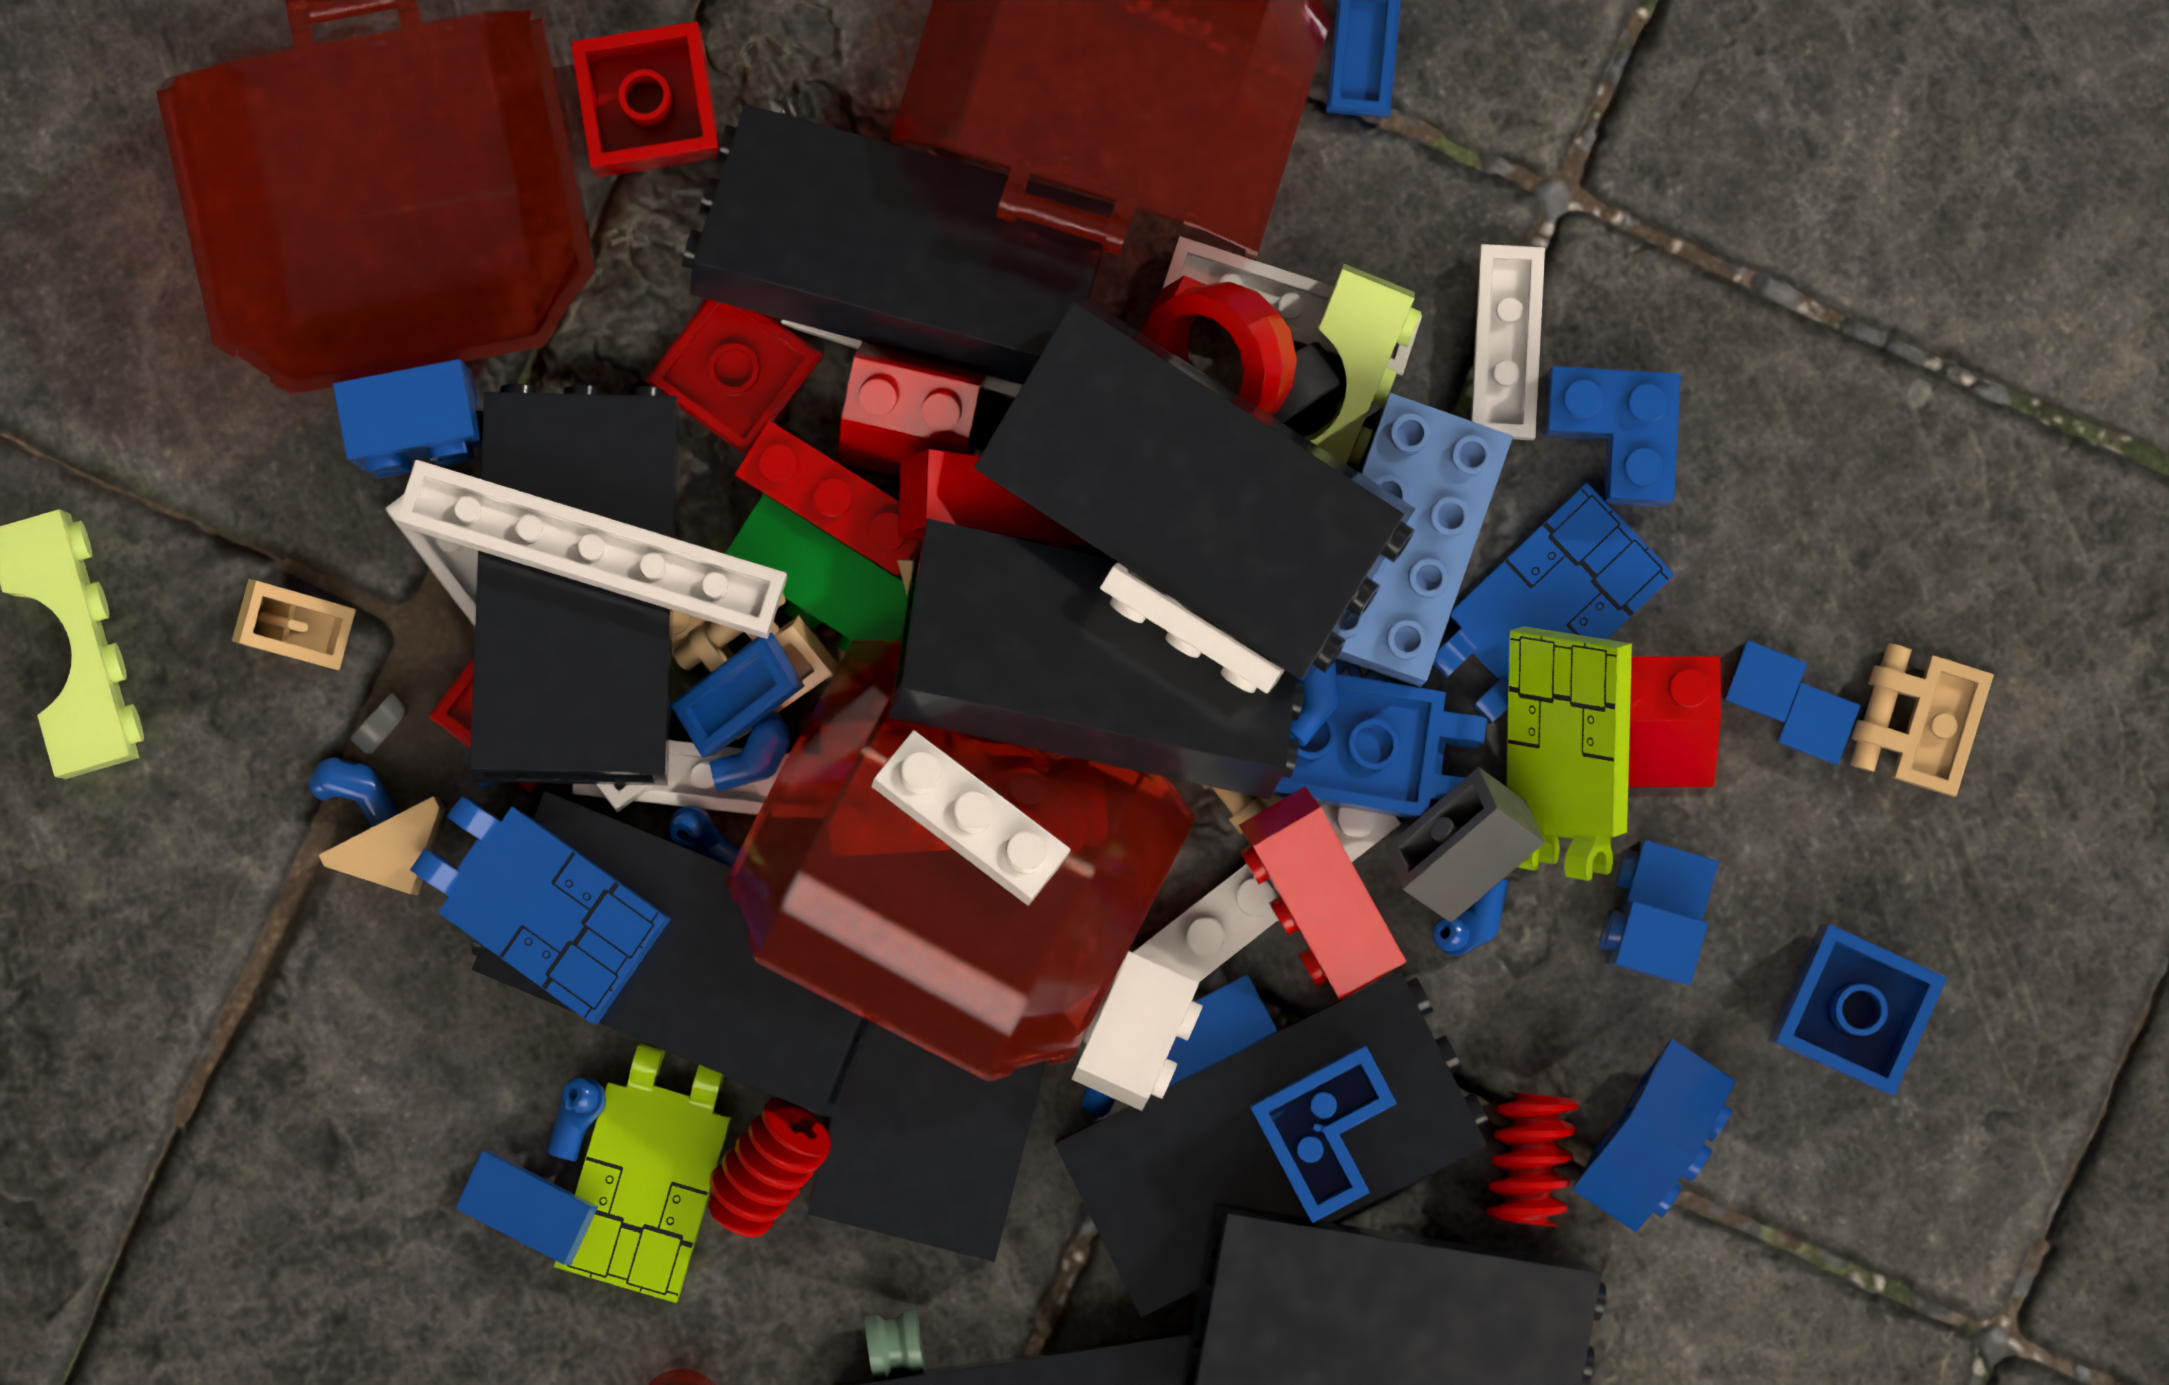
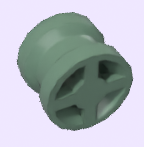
[865,1309,925,1380]

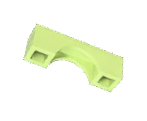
[1304,263,1421,466]
[0,509,144,779]

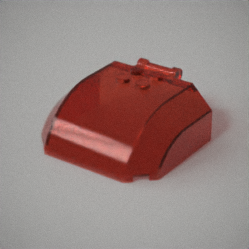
[156,0,595,395]
[890,0,1332,261]
[726,640,1197,1081]

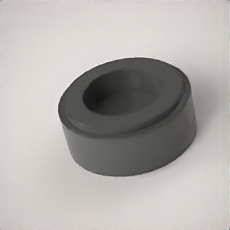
[350,692,410,755]

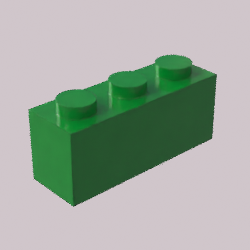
[725,493,907,667]

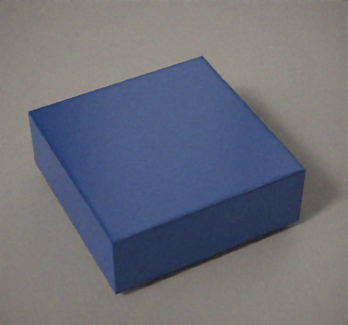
[1723,640,1807,723]
[1776,683,1861,766]

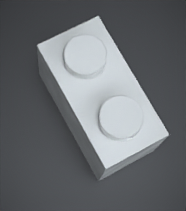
[1072,951,1203,1111]

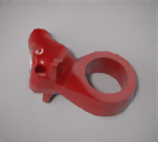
[1141,275,1297,416]

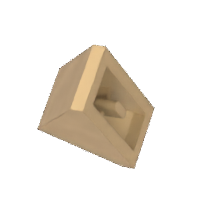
[232,579,356,671]
[319,796,446,895]

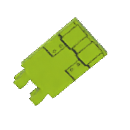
[1507,626,1632,881]
[554,1044,732,1303]

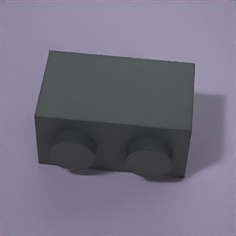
[1385,767,1545,923]

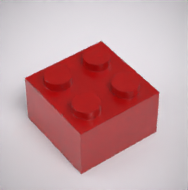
[571,21,720,178]

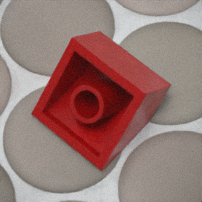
[837,341,986,477]
[1628,656,1721,787]

